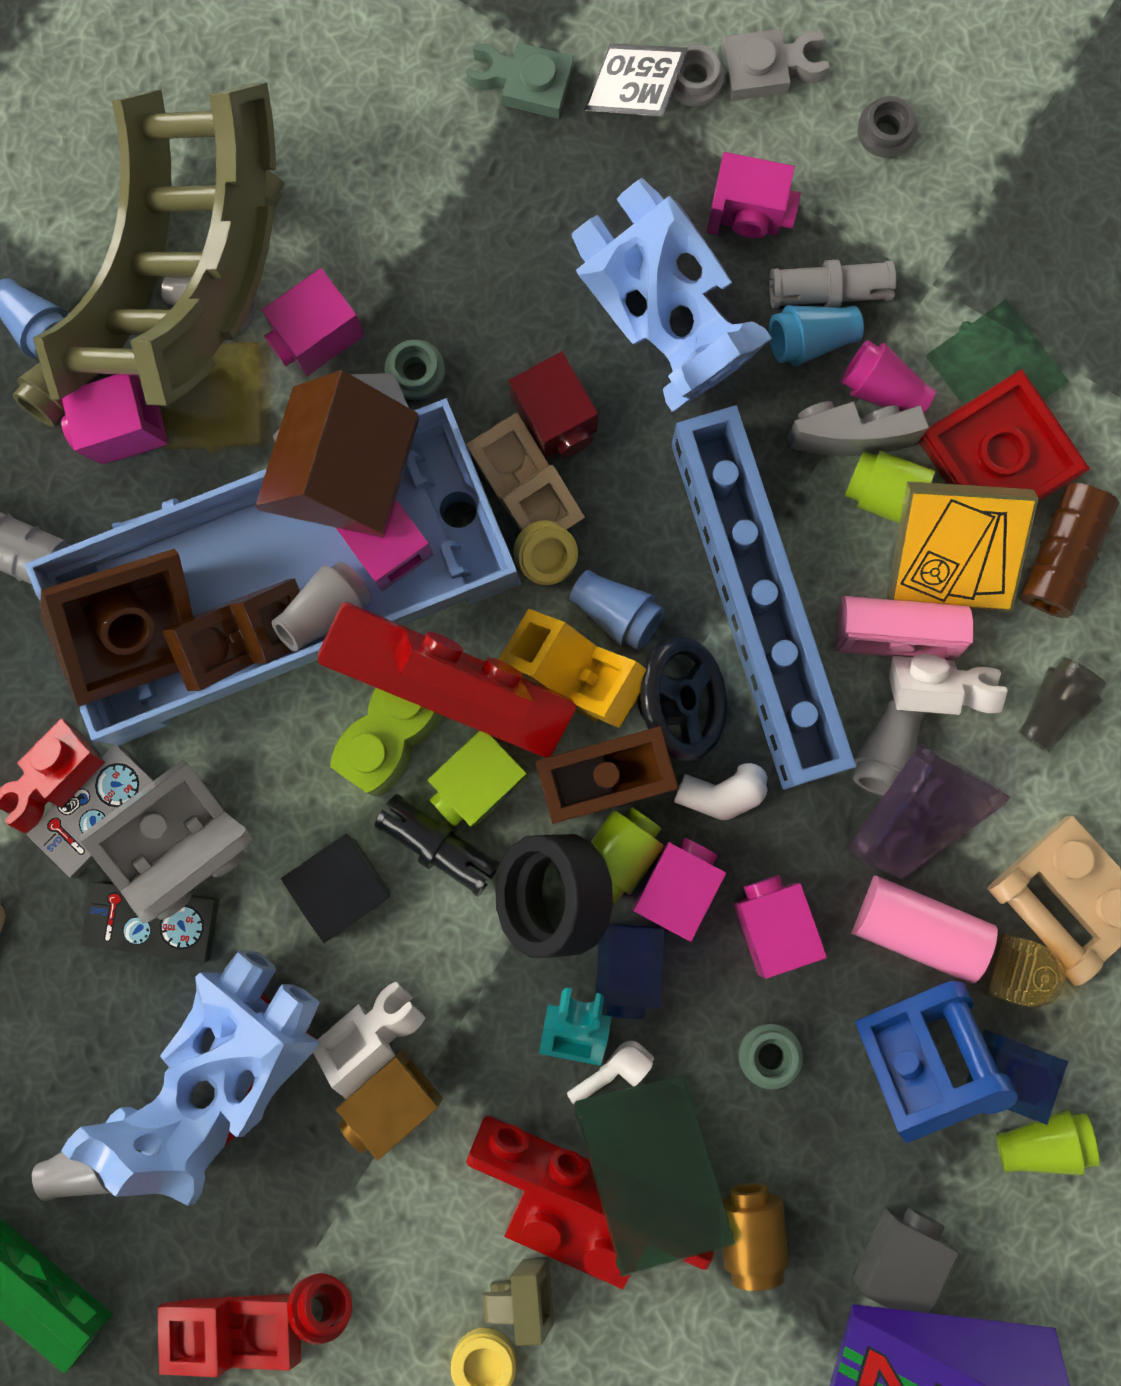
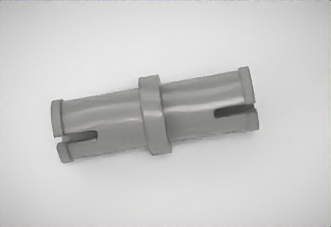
[769,260,896,308]

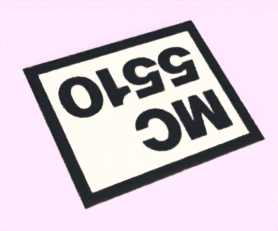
[584,44,688,116]

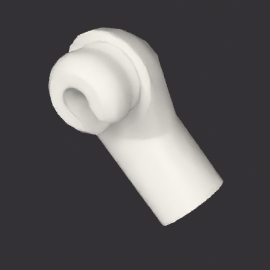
[674,763,768,820]

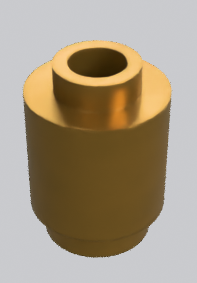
[718,1183,789,1291]

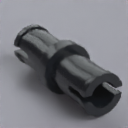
[375,794,500,897]

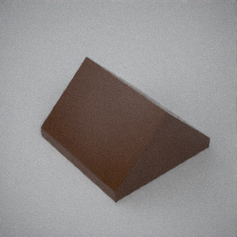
[255,370,419,538]
[40,548,193,707]

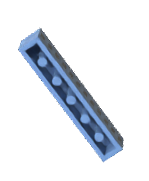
[671,405,856,790]

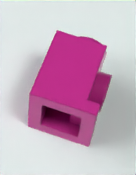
[706,152,801,238]

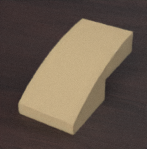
[465,413,585,532]

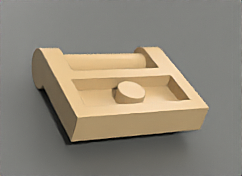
[987,815,1121,986]

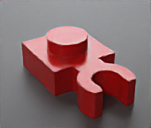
[0,718,105,833]

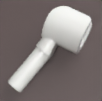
[567,1040,654,1106]

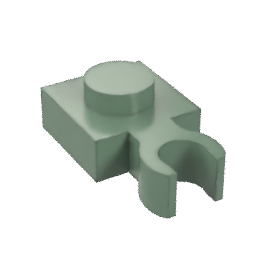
[466,42,574,119]

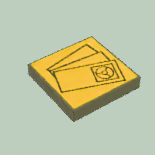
[887,481,1039,612]

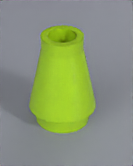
[995,1109,1100,1176]

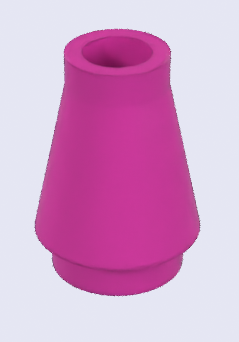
[841,340,936,413]

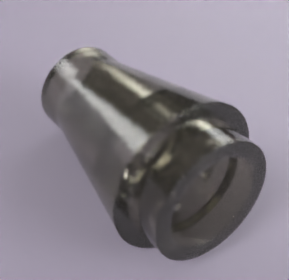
[1018,657,1107,753]

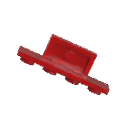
[317,602,576,758]
[466,1116,719,1289]

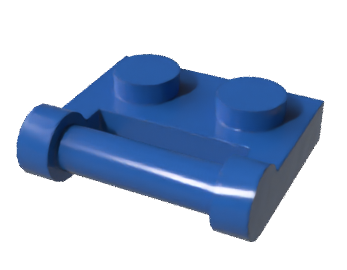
[855,981,1018,1144]

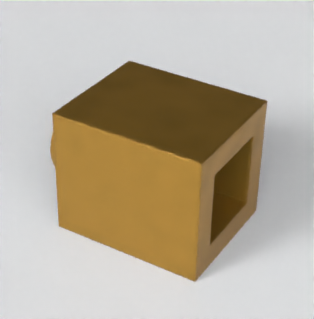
[336,1050,443,1161]

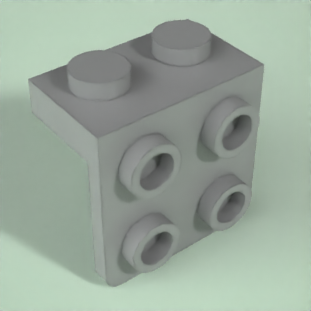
[77,759,253,923]

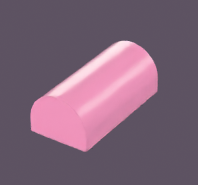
[835,596,973,661]
[851,875,998,984]

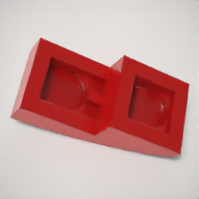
[157,1294,301,1377]

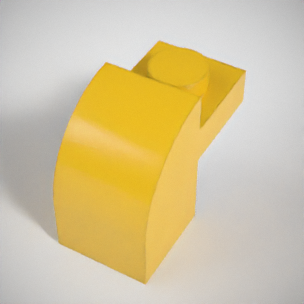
[498,609,646,728]

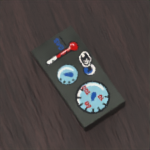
[80,882,220,963]

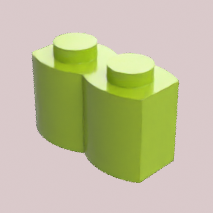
[330,688,443,797]

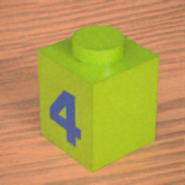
[427,731,528,828]

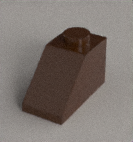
[535,726,678,824]

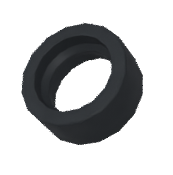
[495,834,613,958]

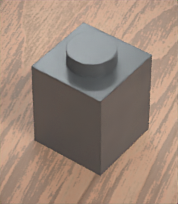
[852,1207,959,1313]

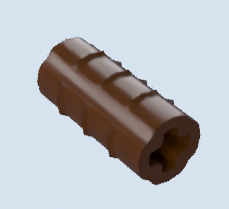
[1019,483,1120,618]

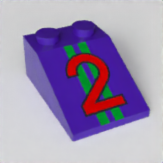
[830,1304,1070,1386]

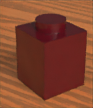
[508,351,598,459]

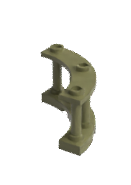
[33,83,276,406]

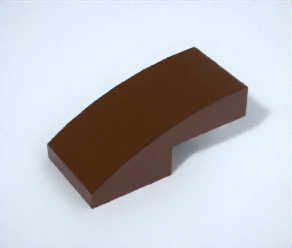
[162,578,300,691]

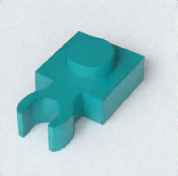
[539,988,612,1066]

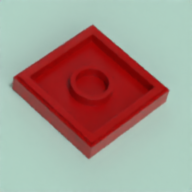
[918,369,1090,502]

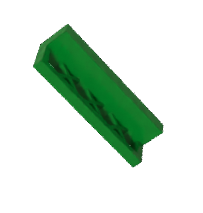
[0,1218,114,1374]

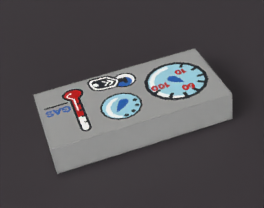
[26,744,155,878]

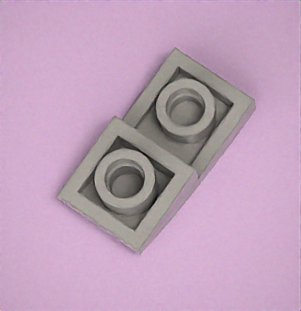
[786,401,929,456]

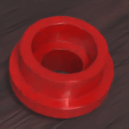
[287,1273,352,1345]

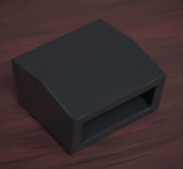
[281,833,391,943]

